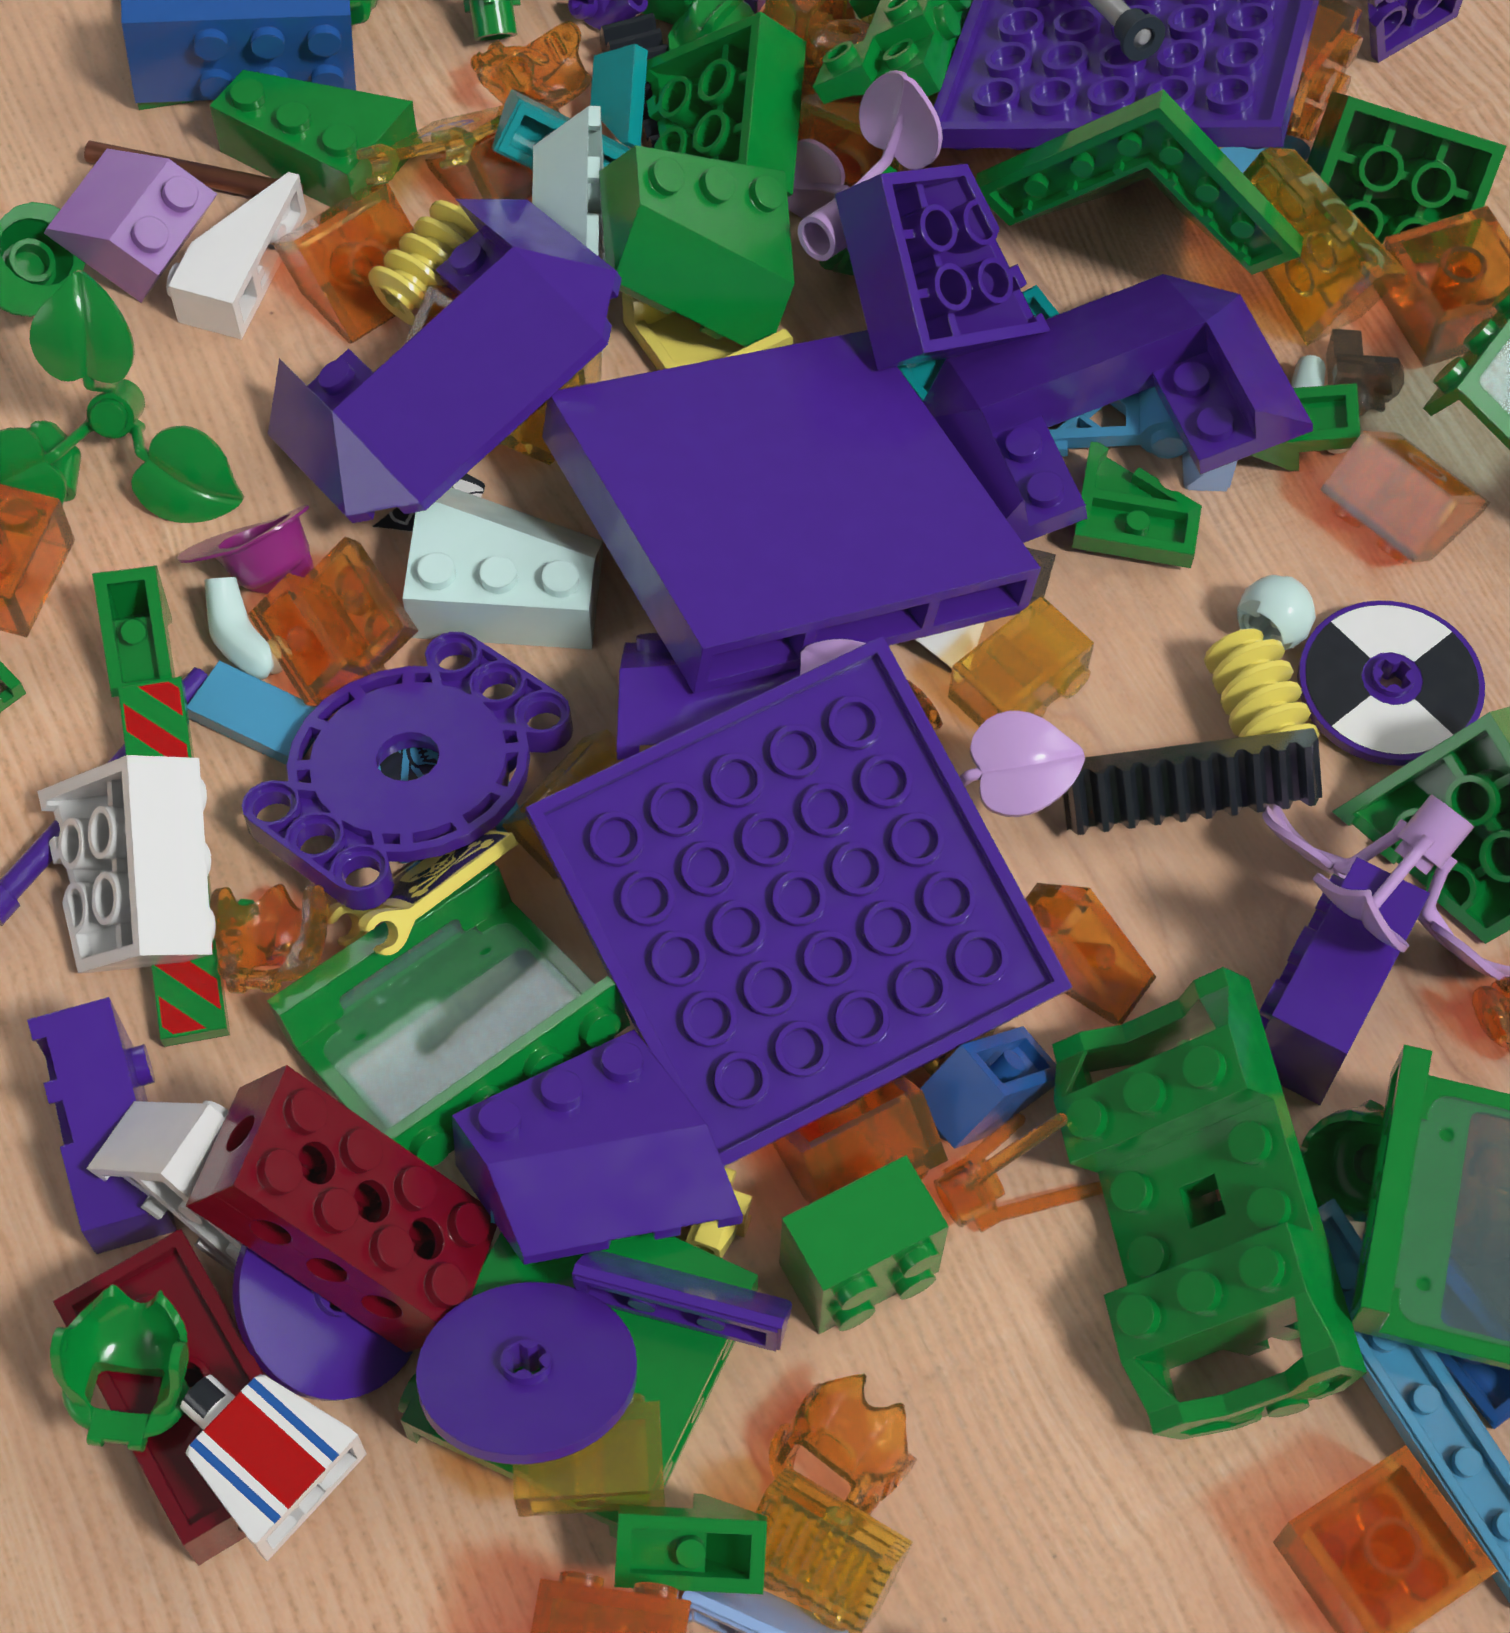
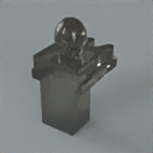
[1326,329,1404,416]

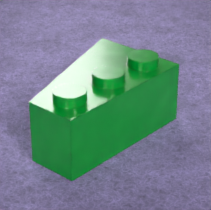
[210,70,419,220]

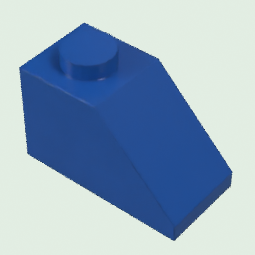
[911,1026,1056,1149]

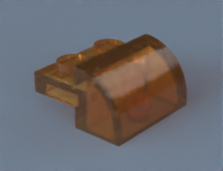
[248,537,419,707]

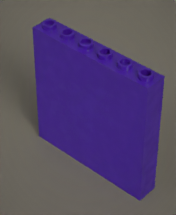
[542,330,1041,693]

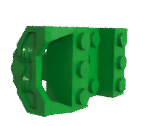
[1052,967,1367,1440]

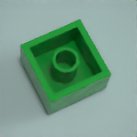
[779,1155,949,1334]

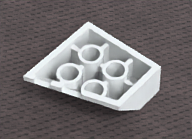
[37,755,216,973]

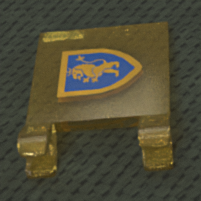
[356,105,504,186]

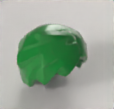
[1300,1100,1384,1222]

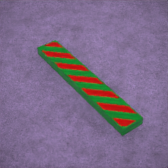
[118,677,230,1047]

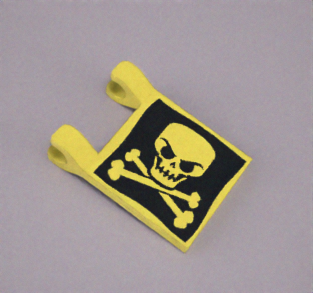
[322,830,519,955]

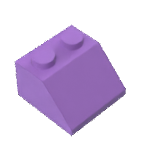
[44,148,217,303]

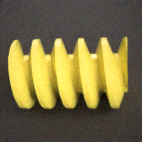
[368,200,478,328]
[1204,628,1320,738]

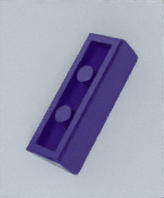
[572,1250,792,1352]

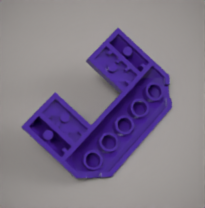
[268,199,622,523]
[923,274,1313,543]

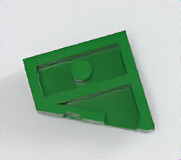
[1072,441,1202,568]

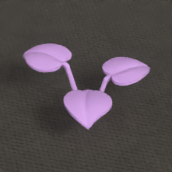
[788,70,943,261]
[800,639,1085,817]
[1262,794,1510,981]

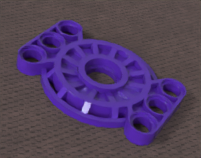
[242,632,573,911]

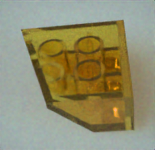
[1243,147,1408,346]

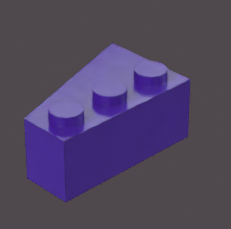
[27,997,177,1254]

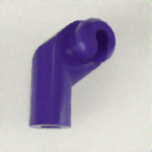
[568,0,648,30]

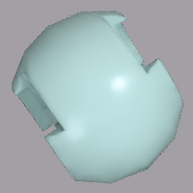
[1237,575,1316,650]

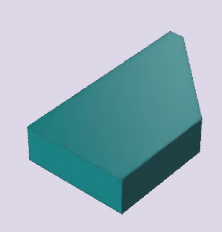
[590,44,648,148]

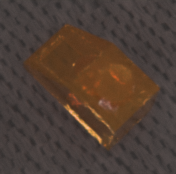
[1025,883,1156,1025]

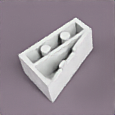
[86,1100,242,1274]

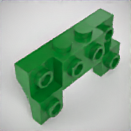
[813,0,973,105]

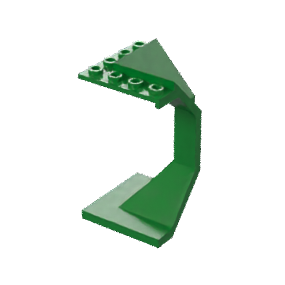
[976,89,1304,275]

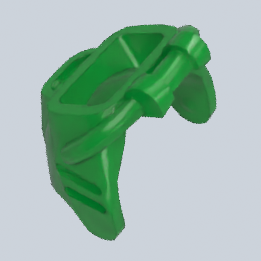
[50,1285,190,1452]

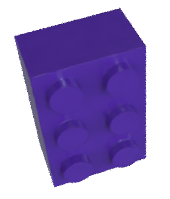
[1259,857,1430,1105]

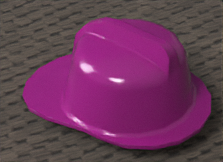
[177,505,314,594]

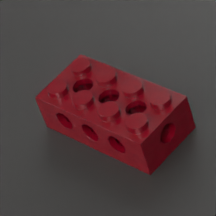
[186,1065,497,1353]
[53,1229,264,1566]

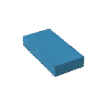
[187,660,328,765]

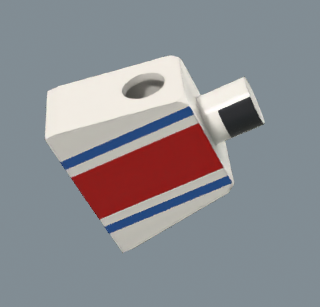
[180,1374,367,1561]

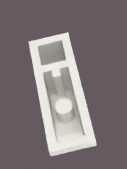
[166,172,307,340]

